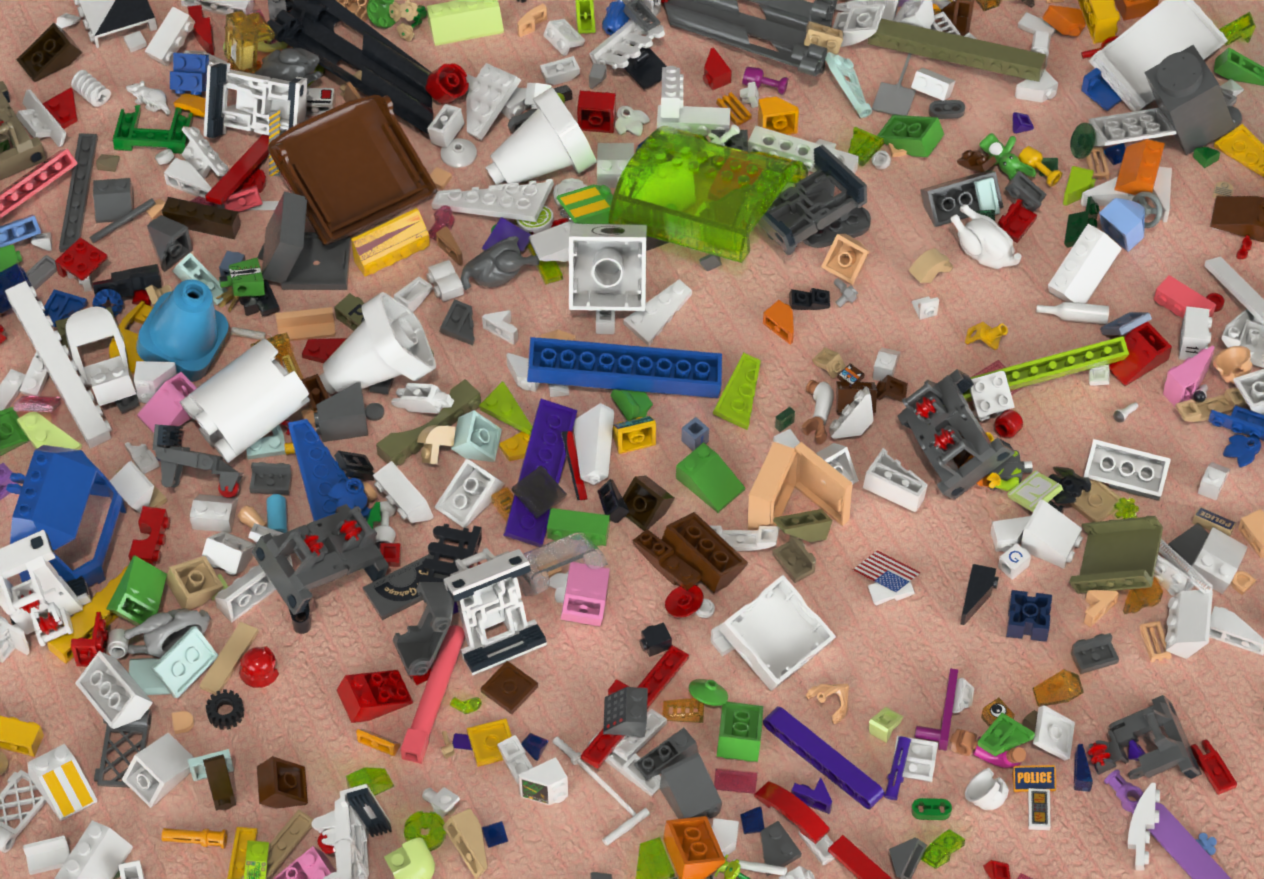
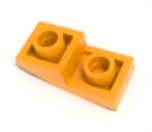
[173,93,206,117]

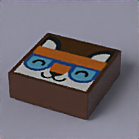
[837,363,865,385]

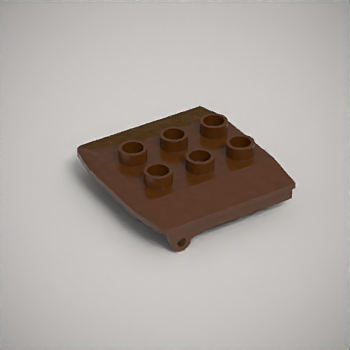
[268,95,438,246]

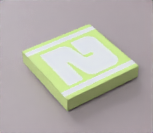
[1007,471,1063,512]

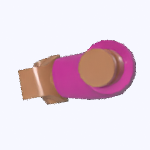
[950,729,1026,768]

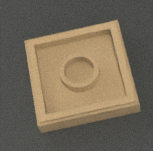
[1069,479,1124,522]

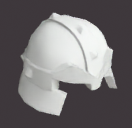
[965,768,1009,810]

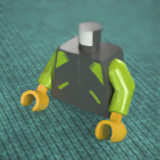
[986,432,1033,492]

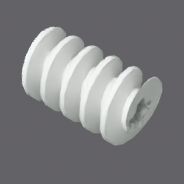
[71,70,111,107]

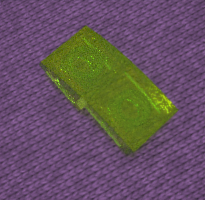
[921,829,965,869]

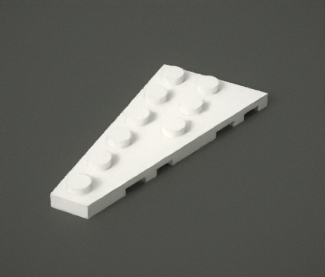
[431,179,554,222]

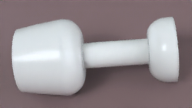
[374,501,396,551]

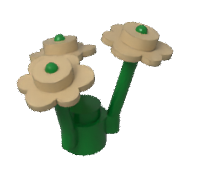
[389,0,427,42]

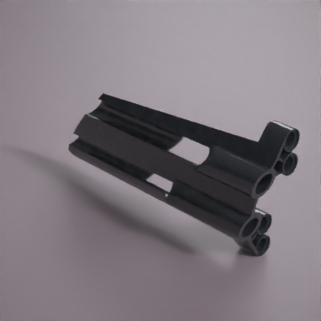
[263,0,433,134]

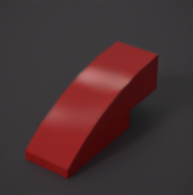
[187,5,214,55]

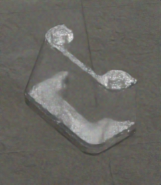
[517,532,608,596]

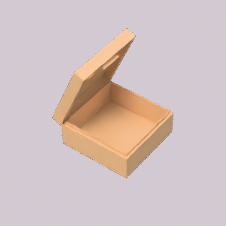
[748,442,852,530]

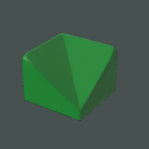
[1193,147,1220,168]

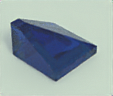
[1104,143,1126,165]
[521,733,548,761]
[740,807,765,834]
[481,821,508,848]

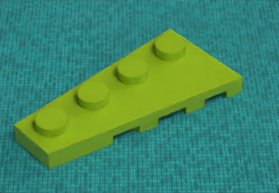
[713,352,761,430]

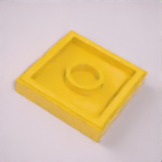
[466,718,512,767]

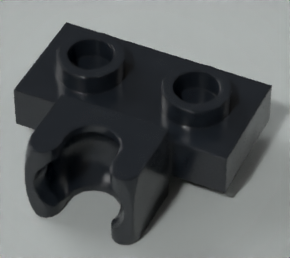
[239,279,280,317]

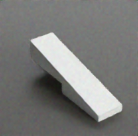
[587,728,661,797]

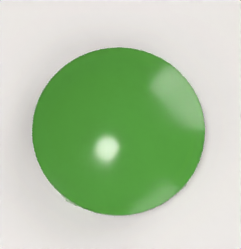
[367,0,396,28]

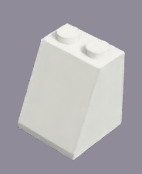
[1021,499,1083,569]
[122,733,194,808]

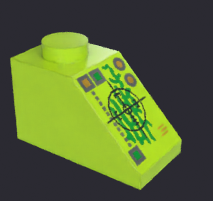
[244,840,269,879]

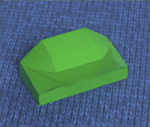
[611,390,653,421]

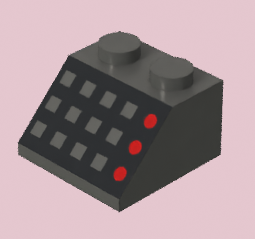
[603,687,648,737]

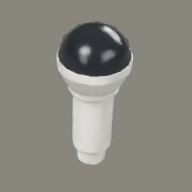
[1193,384,1208,403]

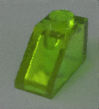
[346,767,394,796]

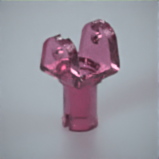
[428,205,455,241]

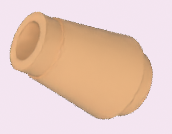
[237,505,267,528]

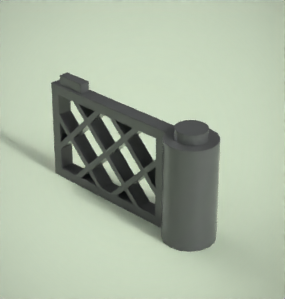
[94,709,152,788]

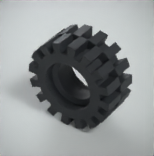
[206,689,244,730]

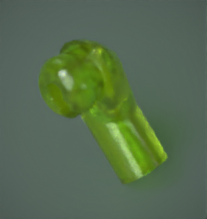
[450,697,482,714]

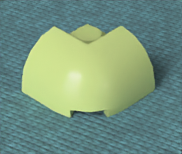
[384,838,435,879]

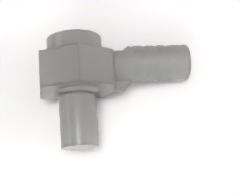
[834,278,858,308]

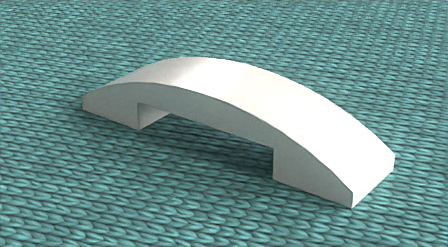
[709,525,779,551]

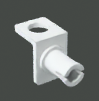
[422,787,460,819]

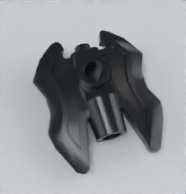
[1048,466,1091,504]

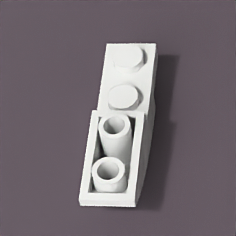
[1128,783,1160,871]

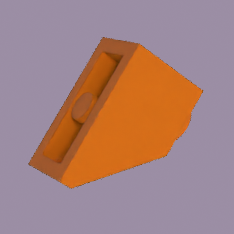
[1042,5,1086,37]
[763,300,794,345]

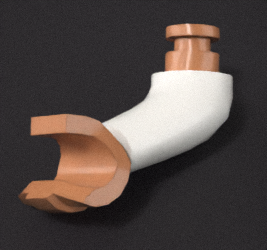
[802,380,834,444]

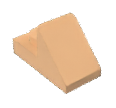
[1084,590,1119,627]

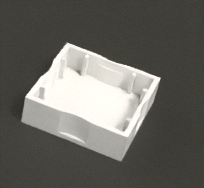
[719,575,836,691]

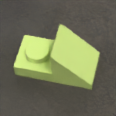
[869,707,903,743]

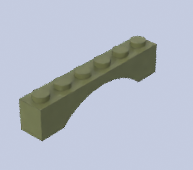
[376,379,481,466]

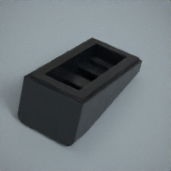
[597,479,629,523]

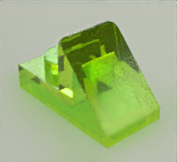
[1219,12,1256,46]

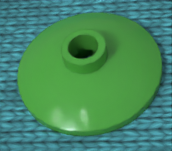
[689,679,728,706]

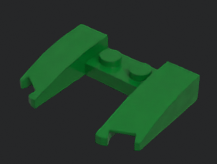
[113,105,193,154]

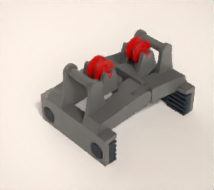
[898,369,1015,500]

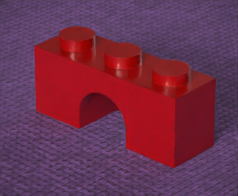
[128,506,170,567]

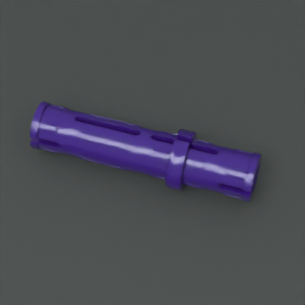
[884,736,911,800]

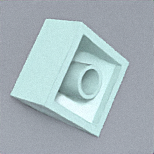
[451,410,502,462]

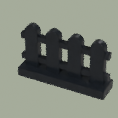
[417,524,482,602]

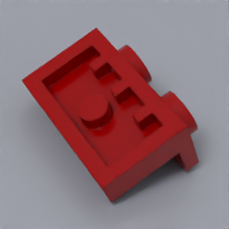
[998,199,1037,243]

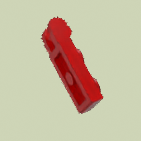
[1190,739,1237,795]

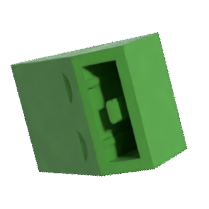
[106,555,167,626]

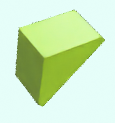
[575,0,596,34]

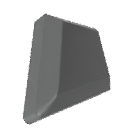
[114,388,139,414]

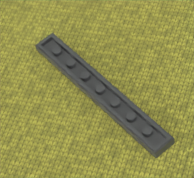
[59,133,98,252]

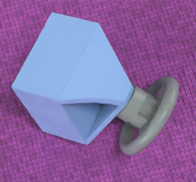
[1099,191,1162,252]

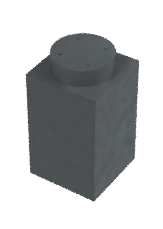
[1144,45,1235,155]

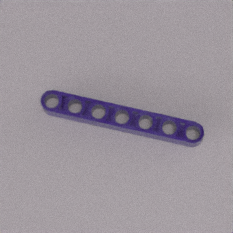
[763,706,885,809]

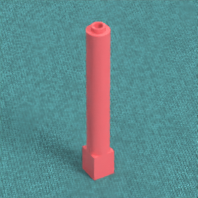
[400,625,465,764]

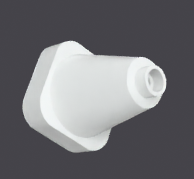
[485,87,597,185]
[319,292,436,394]

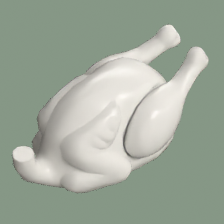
[950,204,1022,269]

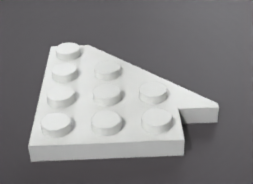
[466,63,521,140]

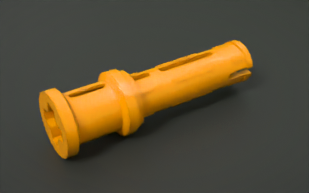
[162,828,228,849]

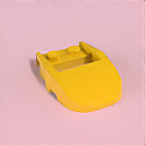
[109,301,153,374]

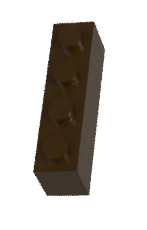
[162,197,241,240]

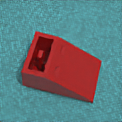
[1107,321,1172,386]
[337,670,413,723]

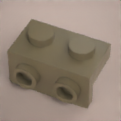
[773,535,816,583]

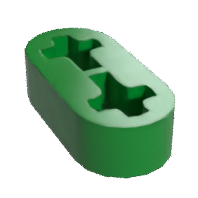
[911,798,952,820]

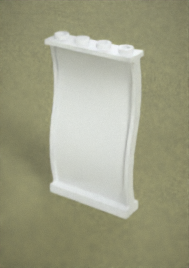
[1089,0,1228,112]

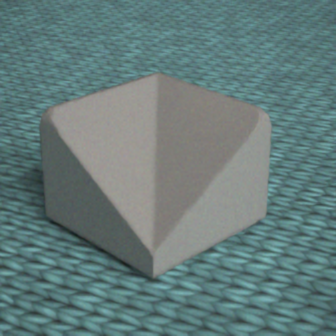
[589,63,607,89]

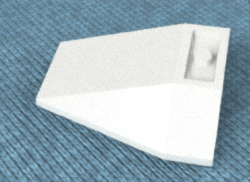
[1221,309,1264,368]

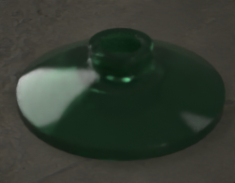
[1070,123,1095,159]

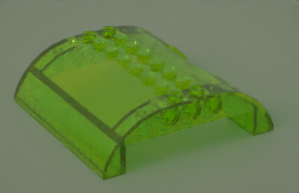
[608,126,808,263]

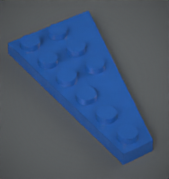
[288,419,370,521]

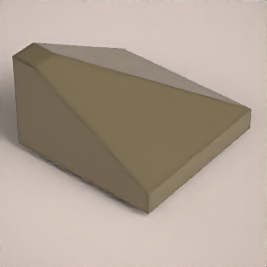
[96,154,120,172]

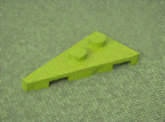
[479,381,532,435]

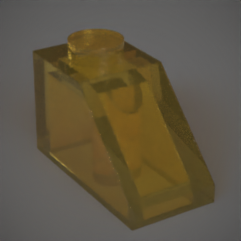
[1032,669,1084,707]

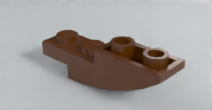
[632,529,702,591]

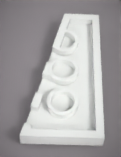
[623,279,692,347]

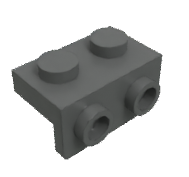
[1005,171,1047,212]
[249,462,292,495]
[1071,633,1119,674]

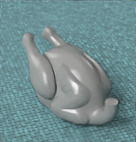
[124,608,210,658]

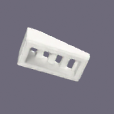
[931,12,961,36]
[596,310,615,334]

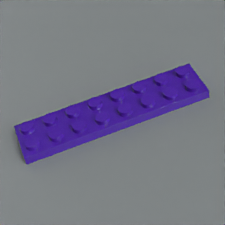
[503,399,578,548]

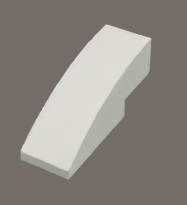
[394,277,433,312]

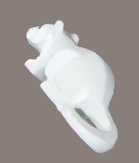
[126,81,171,116]

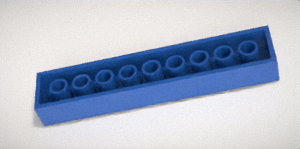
[527,337,722,398]

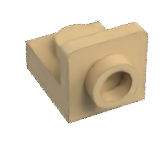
[145,285,173,305]
[812,348,846,379]

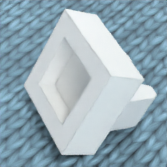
[740,82,759,108]

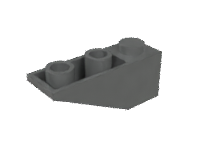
[634,727,699,780]

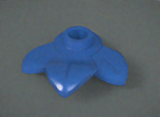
[1223,435,1261,467]
[328,478,367,510]

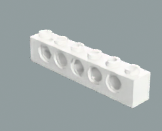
[748,126,859,174]

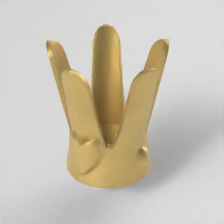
[216,287,239,312]

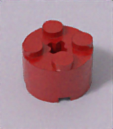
[425,63,469,105]

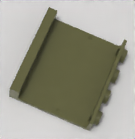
[1070,516,1163,594]

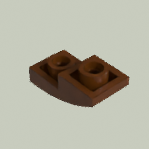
[957,150,997,172]

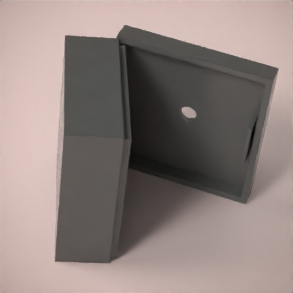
[262,191,351,290]

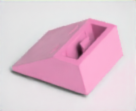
[1163,345,1215,409]
[137,372,197,433]
[560,561,610,627]
[273,846,336,879]

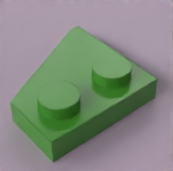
[978,713,1035,756]

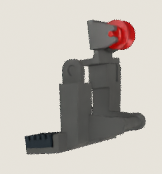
[152,424,244,498]
[1087,695,1202,780]

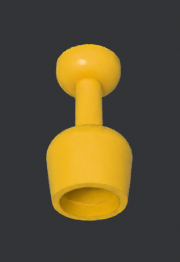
[1018,146,1063,187]

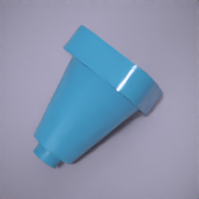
[136,280,229,382]

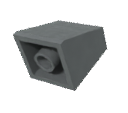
[314,382,368,442]
[660,753,722,819]

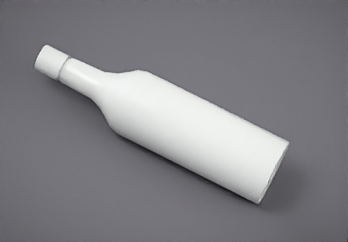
[1036,302,1109,324]

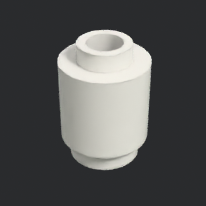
[107,629,129,658]

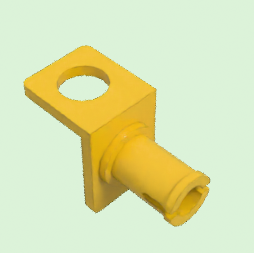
[965,322,1008,350]

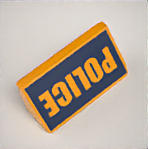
[356,729,401,756]
[1012,765,1056,792]

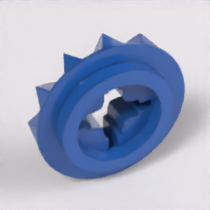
[92,289,123,318]

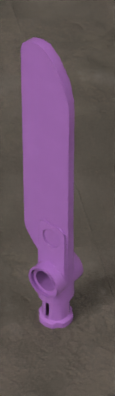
[1104,769,1231,879]

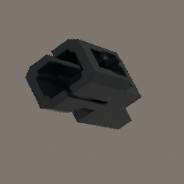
[92,264,162,300]

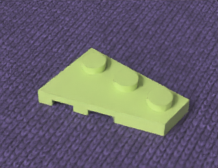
[17,410,82,450]

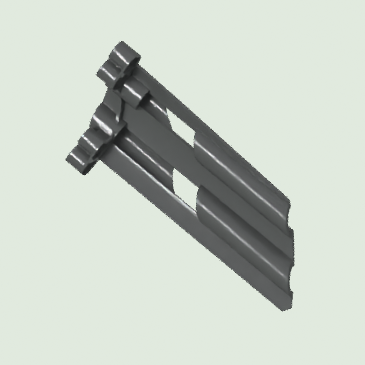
[663,0,838,76]

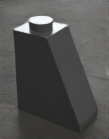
[147,215,193,272]

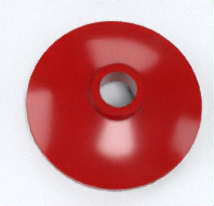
[665,585,704,618]

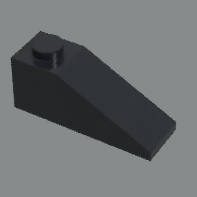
[960,564,999,625]

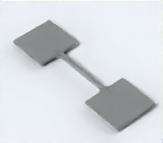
[872,27,933,116]

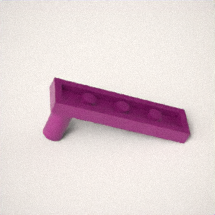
[915,668,958,751]

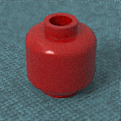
[994,410,1023,438]

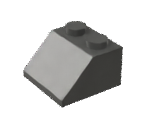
[93,178,133,223]

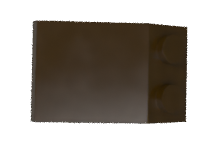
[16,23,82,82]

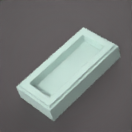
[974,177,1000,217]

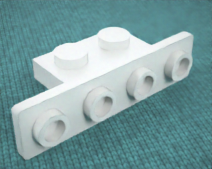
[16,89,66,147]
[182,126,229,179]

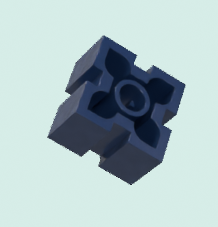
[1006,590,1052,642]

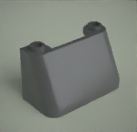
[393,582,454,675]

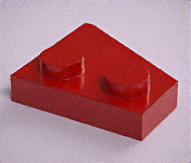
[42,87,78,129]

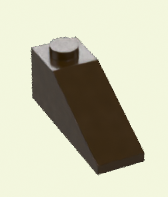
[203,754,236,811]

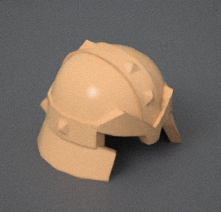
[1213,346,1252,384]

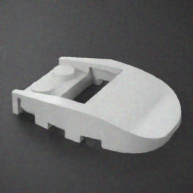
[65,307,128,388]

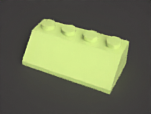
[426,0,504,46]

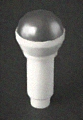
[1113,402,1138,422]

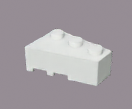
[863,448,928,512]

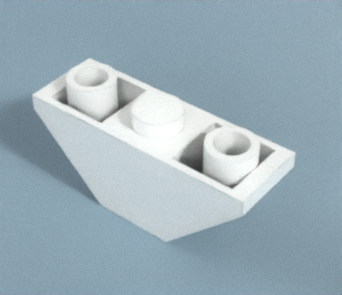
[829,387,874,439]

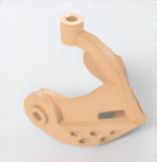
[806,684,849,724]

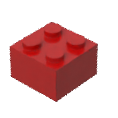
[577,90,616,133]

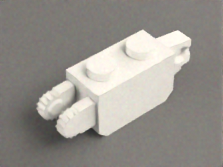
[391,383,454,414]

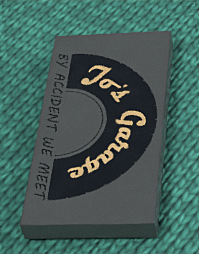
[363,554,449,620]

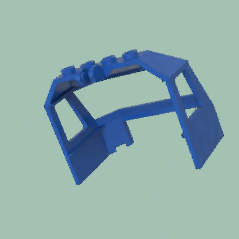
[6,445,126,590]

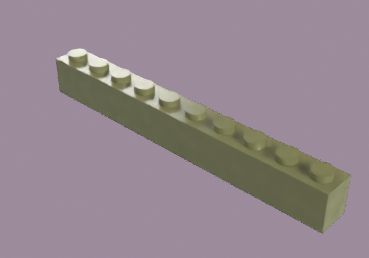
[868,18,1046,82]

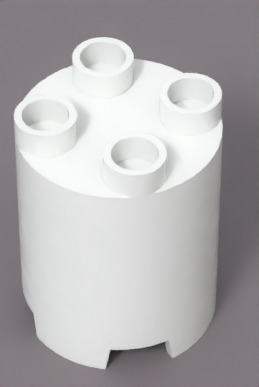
[180,338,310,463]

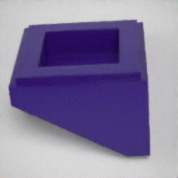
[1013,112,1034,134]

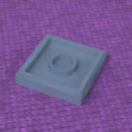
[1100,312,1152,335]

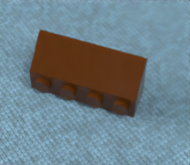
[661,512,748,593]

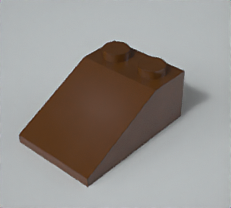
[1210,196,1264,242]

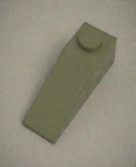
[773,509,833,542]

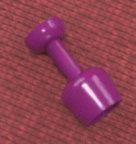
[742,67,789,95]

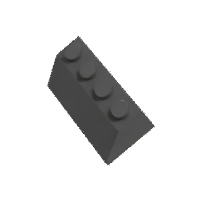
[920,170,1004,227]

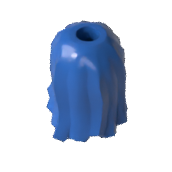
[602,0,630,36]

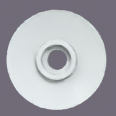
[441,138,477,168]

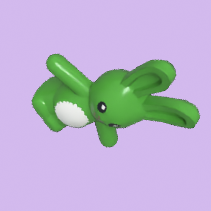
[979,133,1037,180]

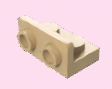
[804,21,843,54]

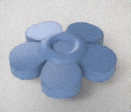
[1195,833,1217,855]

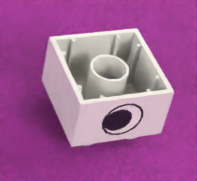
[569,224,647,311]

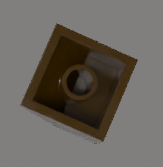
[623,475,675,531]

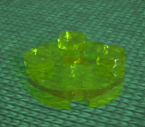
[404,811,446,851]

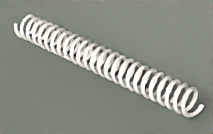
[1159,539,1213,594]

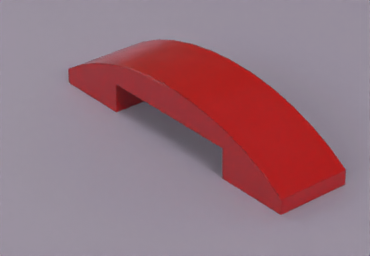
[754,781,830,844]

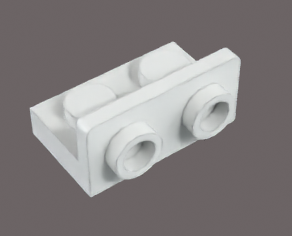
[543,19,585,56]

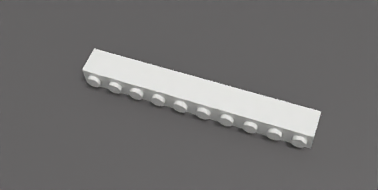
[5,281,112,449]

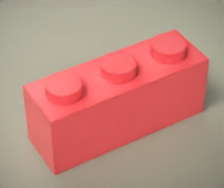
[1154,275,1216,318]

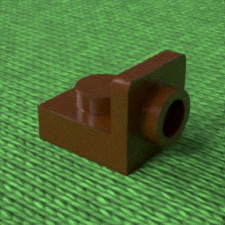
[876,375,908,402]

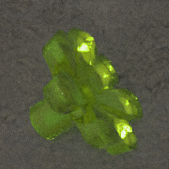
[1114,497,1139,519]

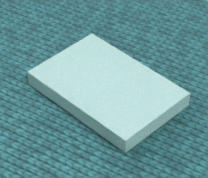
[151,626,218,698]

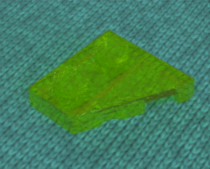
[848,127,884,166]
[636,837,675,879]

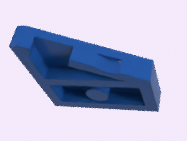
[43,289,88,327]

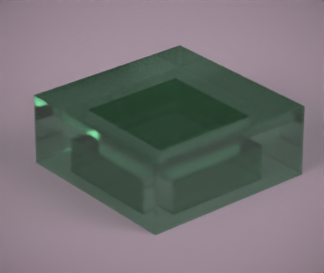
[775,407,795,432]

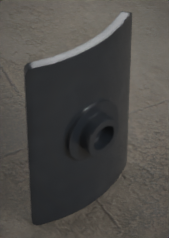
[617,44,667,89]

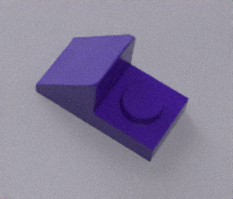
[791,777,832,814]

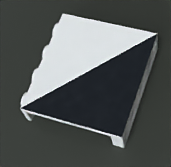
[73,0,157,48]

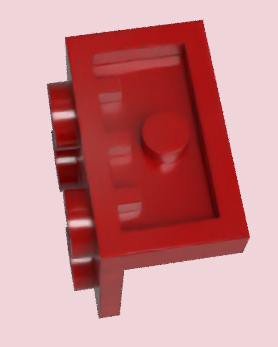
[55,237,108,281]
[70,612,109,667]

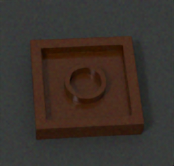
[480,661,538,714]

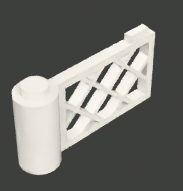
[0,770,46,853]

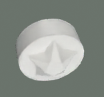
[155,149,174,165]
[872,150,891,170]

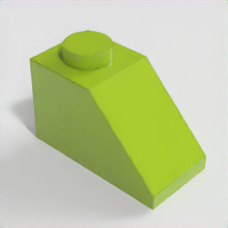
[1063,166,1096,206]

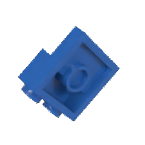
[170,53,209,95]

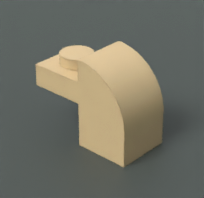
[909,248,954,283]
[417,425,456,464]

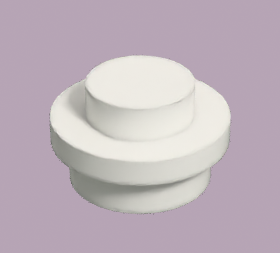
[695,598,715,618]

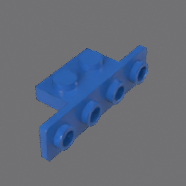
[1208,406,1264,441]

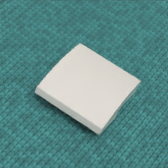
[892,736,938,782]

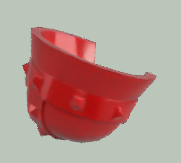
[239,646,279,688]

